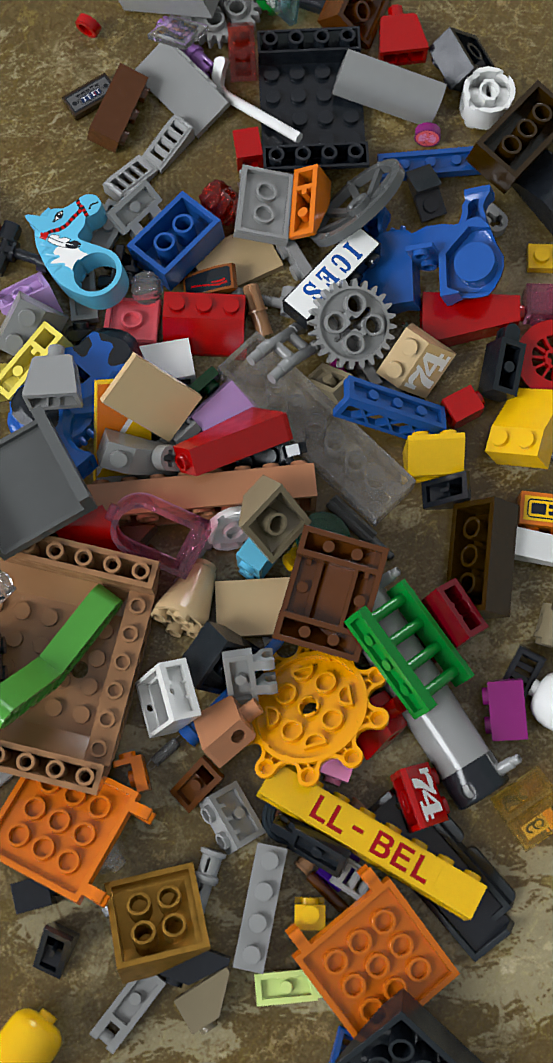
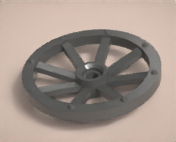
[310,159,405,247]

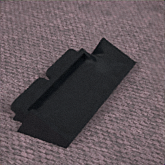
[368,787,516,962]

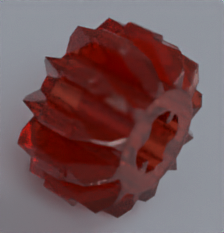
[199,179,238,226]

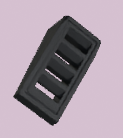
[502,644,546,699]

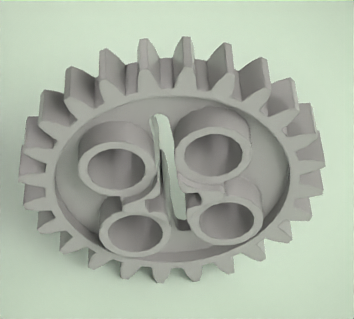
[180,0,262,49]
[307,278,397,370]

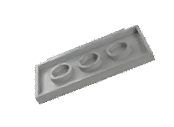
[135,39,230,139]

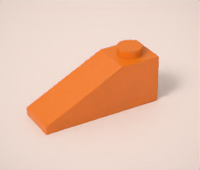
[289,164,331,240]

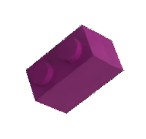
[482,678,528,741]

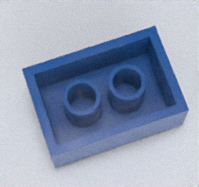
[127,191,225,292]

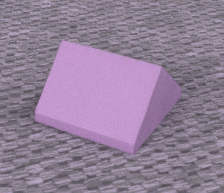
[188,380,255,433]

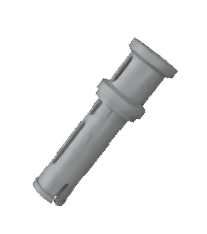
[195,846,227,914]

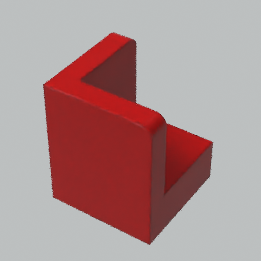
[232,126,263,172]

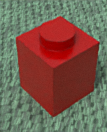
[440,384,485,430]

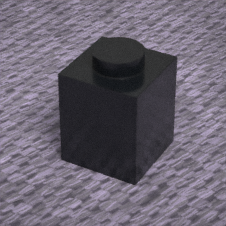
[10,879,60,915]

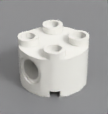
[459,66,516,130]

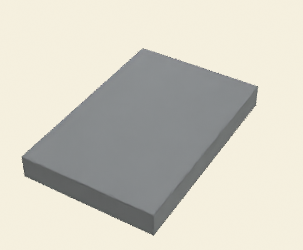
[233,164,294,247]

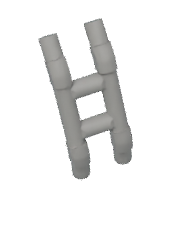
[246,322,321,383]

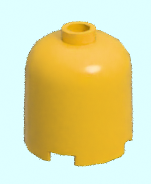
[0,1008,62,1063]

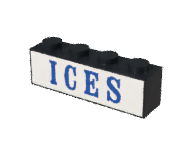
[282,228,381,331]

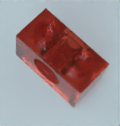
[226,22,257,82]

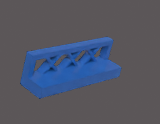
[333,375,447,439]

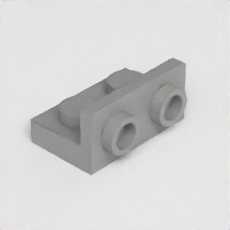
[199,780,266,855]

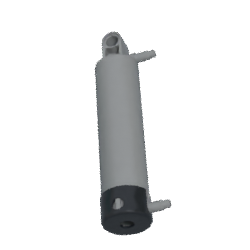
[361,567,522,810]

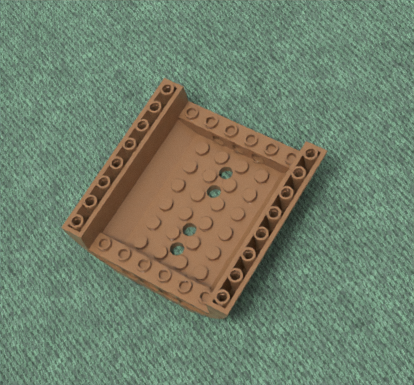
[0,535,160,796]

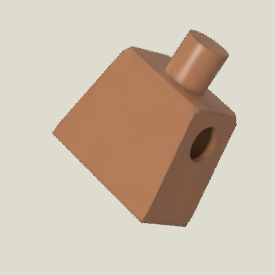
[193,696,264,768]

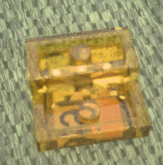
[490,766,553,852]

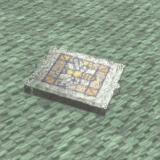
[147,15,209,50]

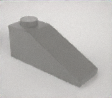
[96,428,179,476]

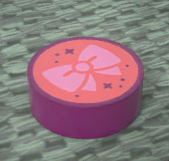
[414,122,441,147]

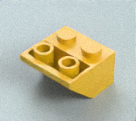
[402,429,465,484]

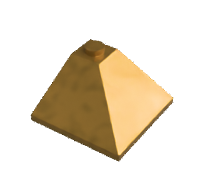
[104,862,211,984]

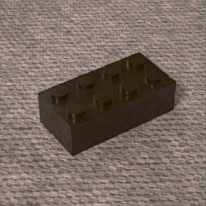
[465,80,553,195]
[446,496,519,619]

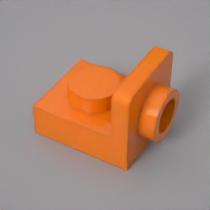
[112,751,152,793]

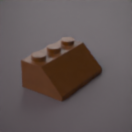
[317,0,390,50]

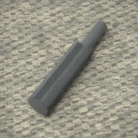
[326,495,394,560]

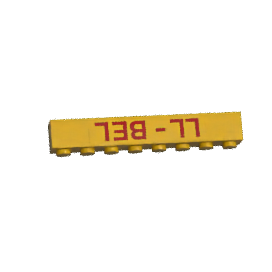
[256,765,487,920]

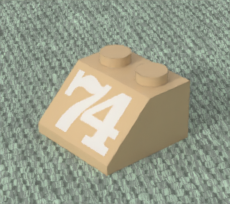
[376,323,457,399]

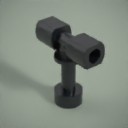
[0,220,49,277]

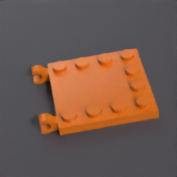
[0,777,156,908]
[284,863,460,1039]

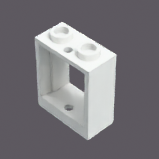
[135,658,202,738]

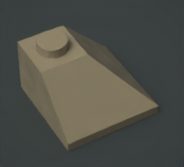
[238,475,312,564]

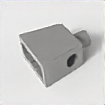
[22,344,83,411]

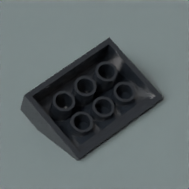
[335,988,483,1063]

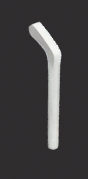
[212,56,303,143]

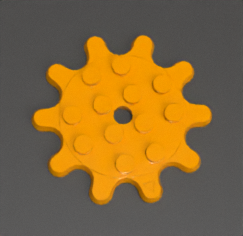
[242,646,389,788]

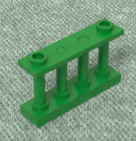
[344,579,475,720]

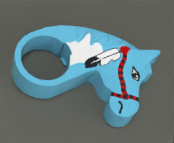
[25,194,129,310]

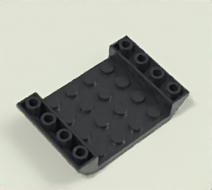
[257,26,370,172]

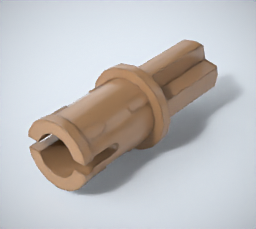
[243,283,274,338]

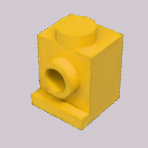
[294,896,326,931]

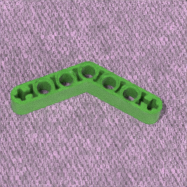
[0,584,123,729]

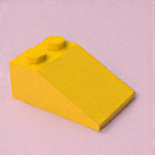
[485,388,553,469]

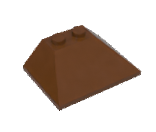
[272,524,390,663]

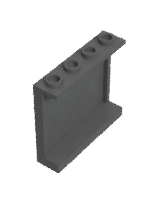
[0,405,98,561]

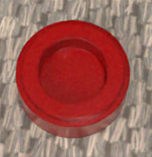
[75,13,102,38]

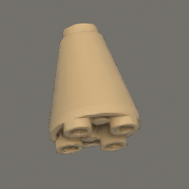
[150,558,217,639]

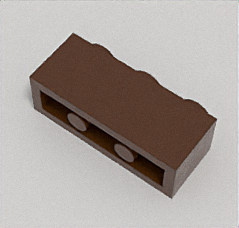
[87,63,150,153]

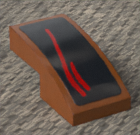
[183,263,238,294]

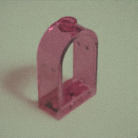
[104,492,211,580]

